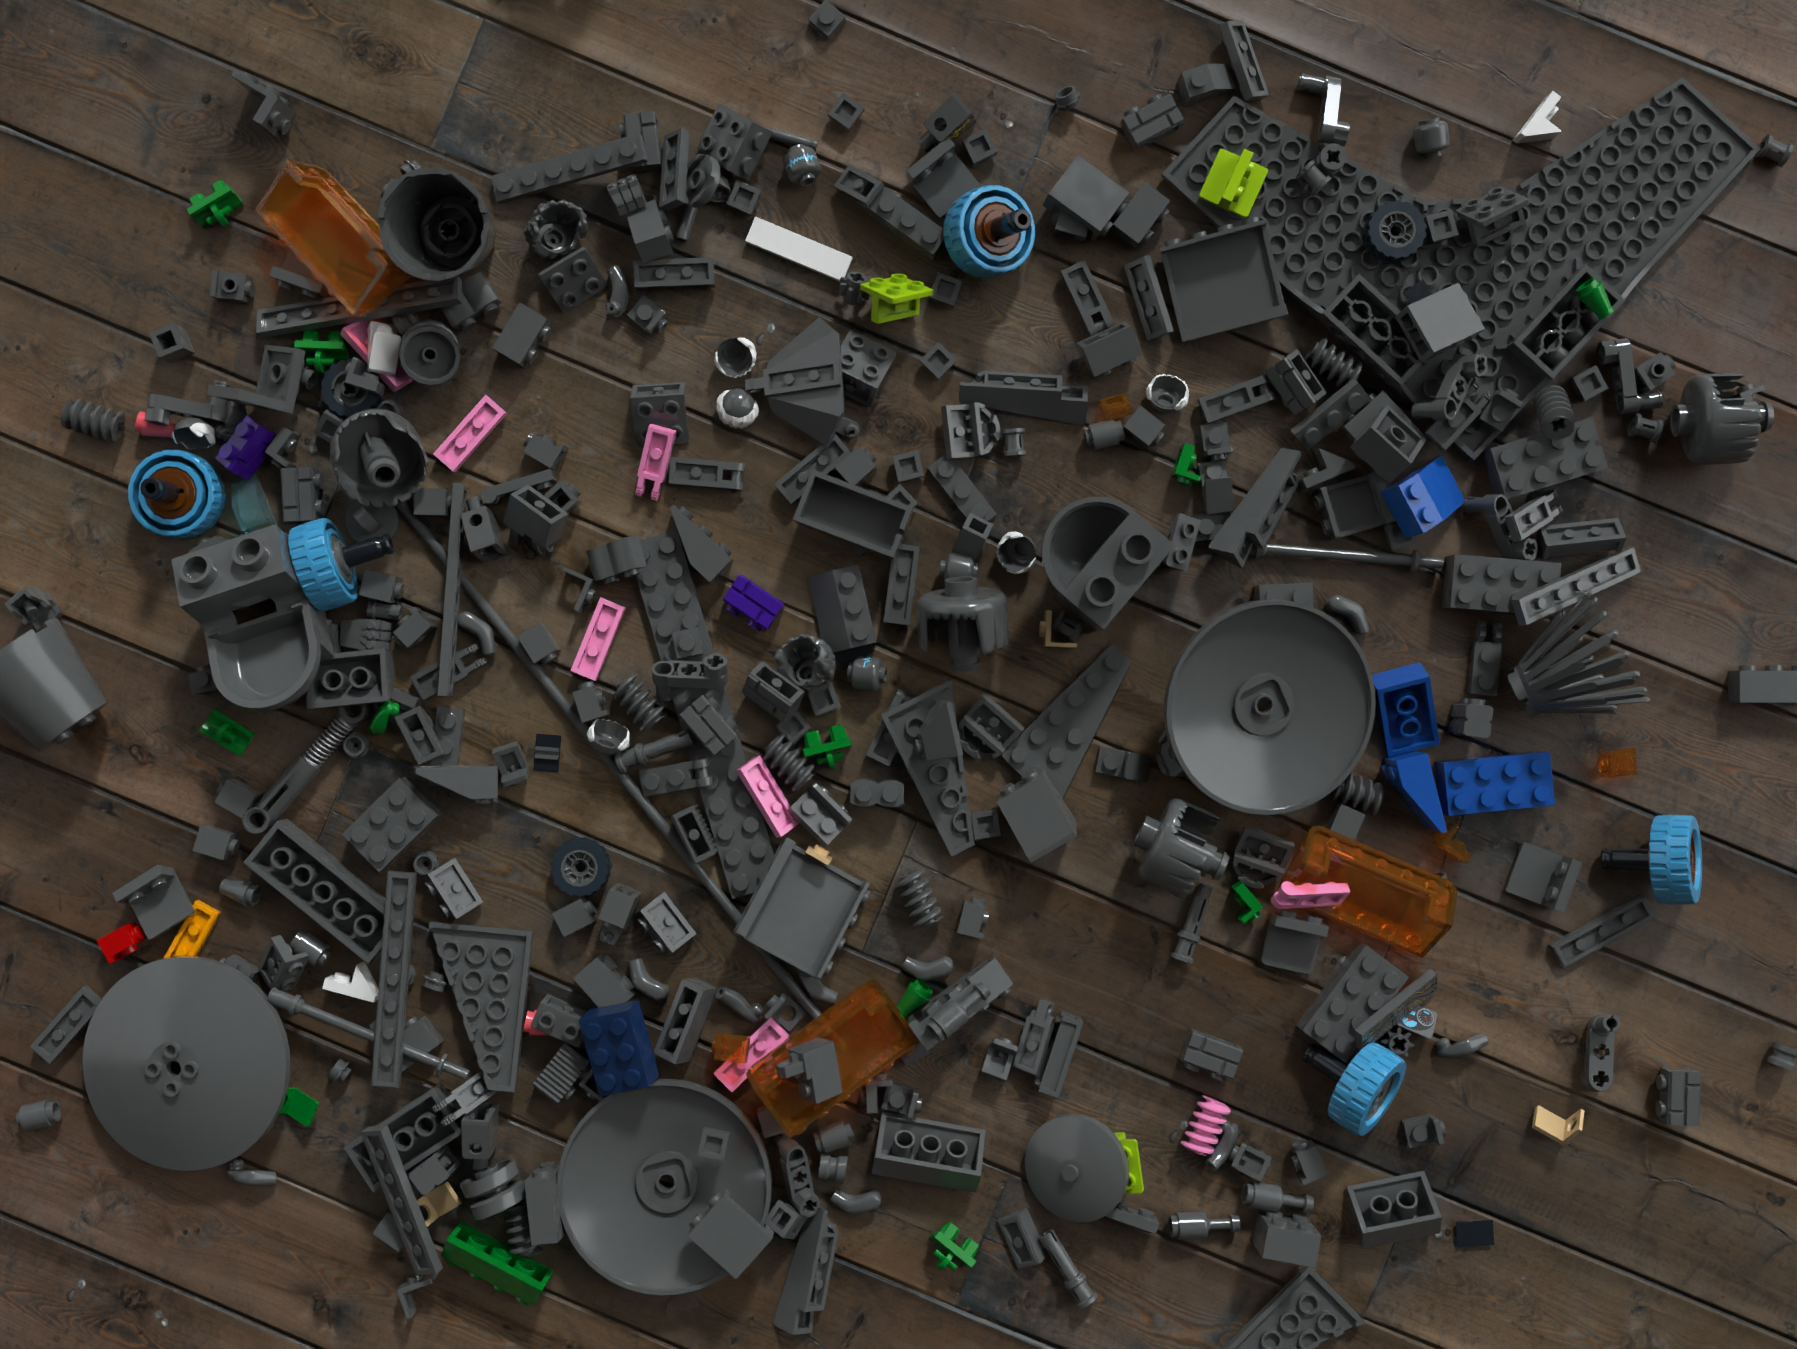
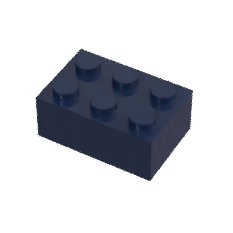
[578,1000,659,1096]

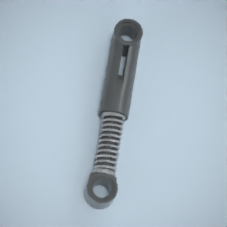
[243,704,373,834]

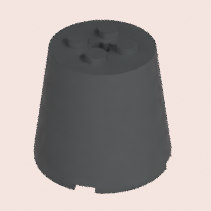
[378,168,496,281]
[0,617,109,752]

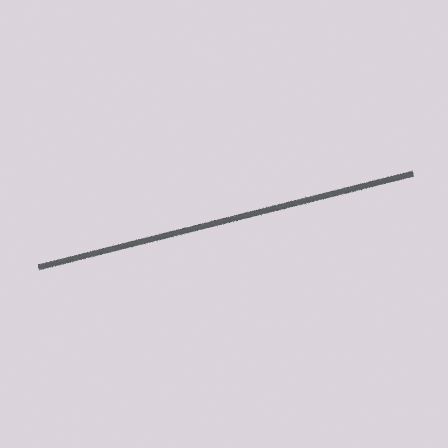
[396,499,848,1052]

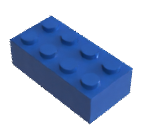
[1435,751,1555,816]

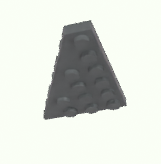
[429,921,534,1092]

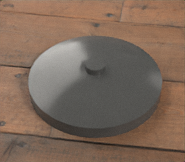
[1025,1114,1129,1222]

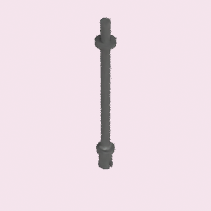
[1249,543,1444,573]
[266,987,470,1080]

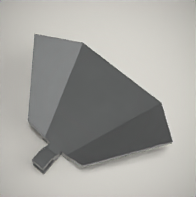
[745,317,845,447]

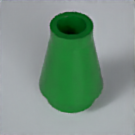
[1576,278,1614,320]
[894,979,933,1018]

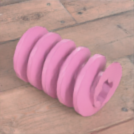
[1180,1095,1231,1156]

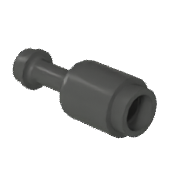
[926,982,991,1041]
[1242,1181,1314,1213]
[1168,1211,1240,1240]

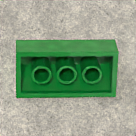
[440,1221,554,1306]

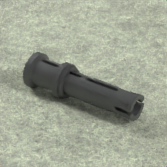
[615,728,696,773]
[1170,882,1214,964]
[1039,1229,1098,1309]

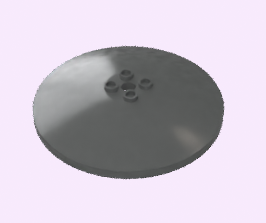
[1164,599,1376,815]
[82,956,291,1171]
[557,1079,772,1296]

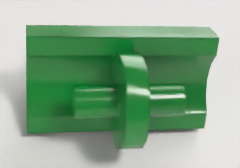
[187,180,244,228]
[294,330,350,373]
[199,708,256,756]
[803,724,852,770]
[929,1222,979,1271]

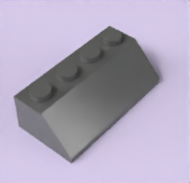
[871,1112,986,1193]

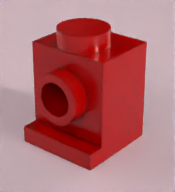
[97,922,146,964]

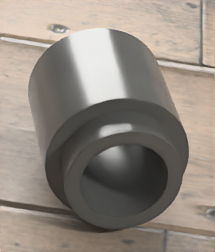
[1084,419,1125,451]
[289,931,331,968]
[16,1099,62,1131]
[813,1120,854,1153]

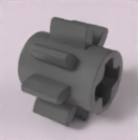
[838,272,870,305]
[1378,1025,1414,1057]

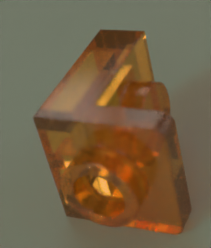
[1597,748,1637,778]
[1433,823,1472,864]
[712,1033,751,1063]

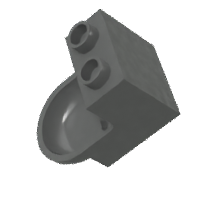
[171,524,335,711]

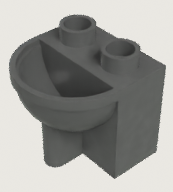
[1042,497,1175,632]

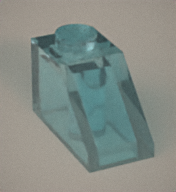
[231,475,277,533]

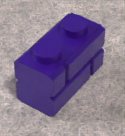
[215,415,277,480]
[722,574,785,632]

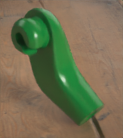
[367,701,400,736]

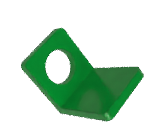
[279,1087,319,1126]

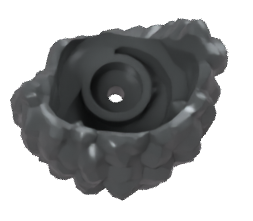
[523,199,588,259]
[775,634,836,690]

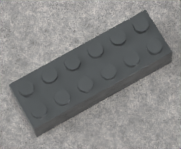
[243,819,386,964]

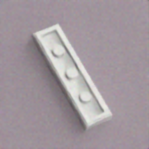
[745,217,853,282]

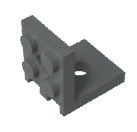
[206,345,305,414]

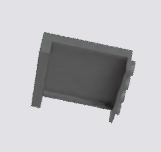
[1160,217,1288,344]
[732,837,870,979]

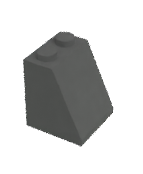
[997,768,1077,863]

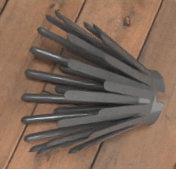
[1506,590,1651,717]

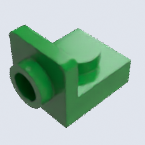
[1171,443,1201,486]
[1230,880,1263,924]

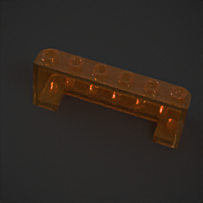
[255,159,412,318]
[1277,826,1457,958]
[746,979,920,1138]

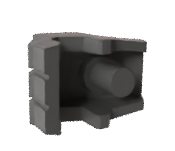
[607,174,647,216]
[5,587,63,631]
[339,619,393,650]

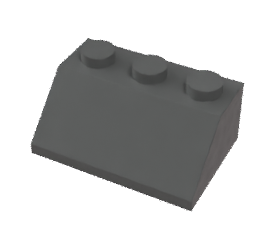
[808,564,877,653]
[307,648,395,710]
[1346,1171,1442,1249]

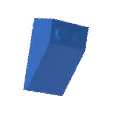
[1381,455,1465,538]
[1372,662,1440,758]
[1381,751,1447,833]

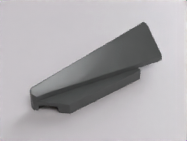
[959,371,1088,426]
[1209,448,1301,568]
[773,1207,839,1335]

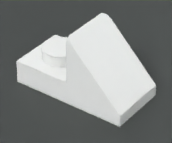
[1512,91,1561,144]
[367,321,401,375]
[322,961,379,1003]

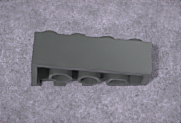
[908,954,1013,1051]

